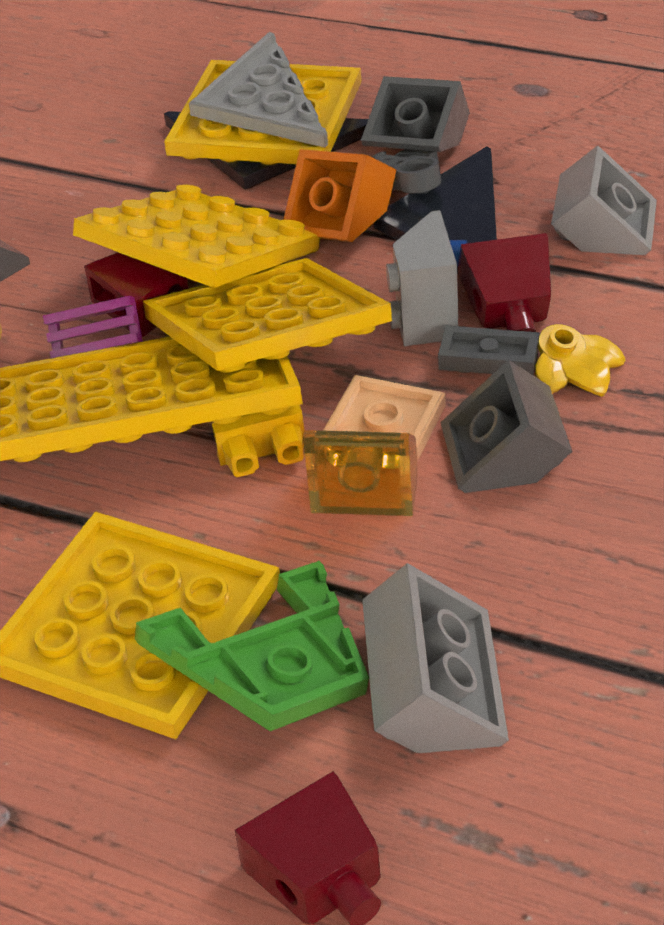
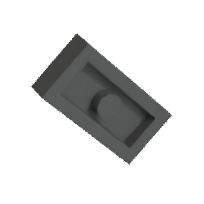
[438,325,540,376]

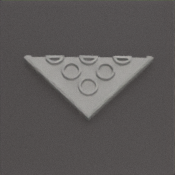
[189,32,328,148]

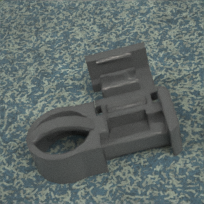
[372,149,442,194]

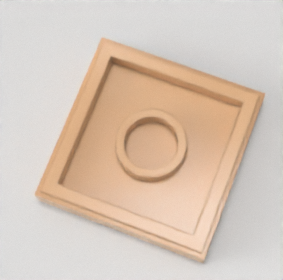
[320,375,446,469]

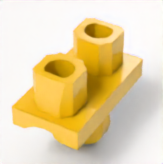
[212,405,306,477]

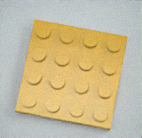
[164,60,362,165]
[73,185,320,288]
[143,258,392,372]
[0,511,280,740]

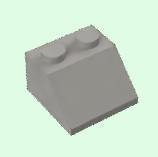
[551,146,657,255]
[386,210,458,346]

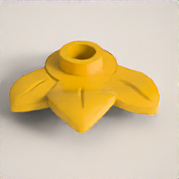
[535,324,626,397]

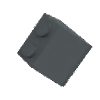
[361,76,470,152]
[440,360,573,493]

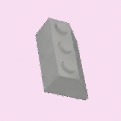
[362,563,509,753]

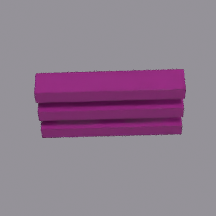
[43,296,143,358]

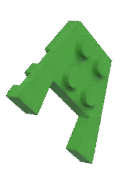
[135,561,369,731]

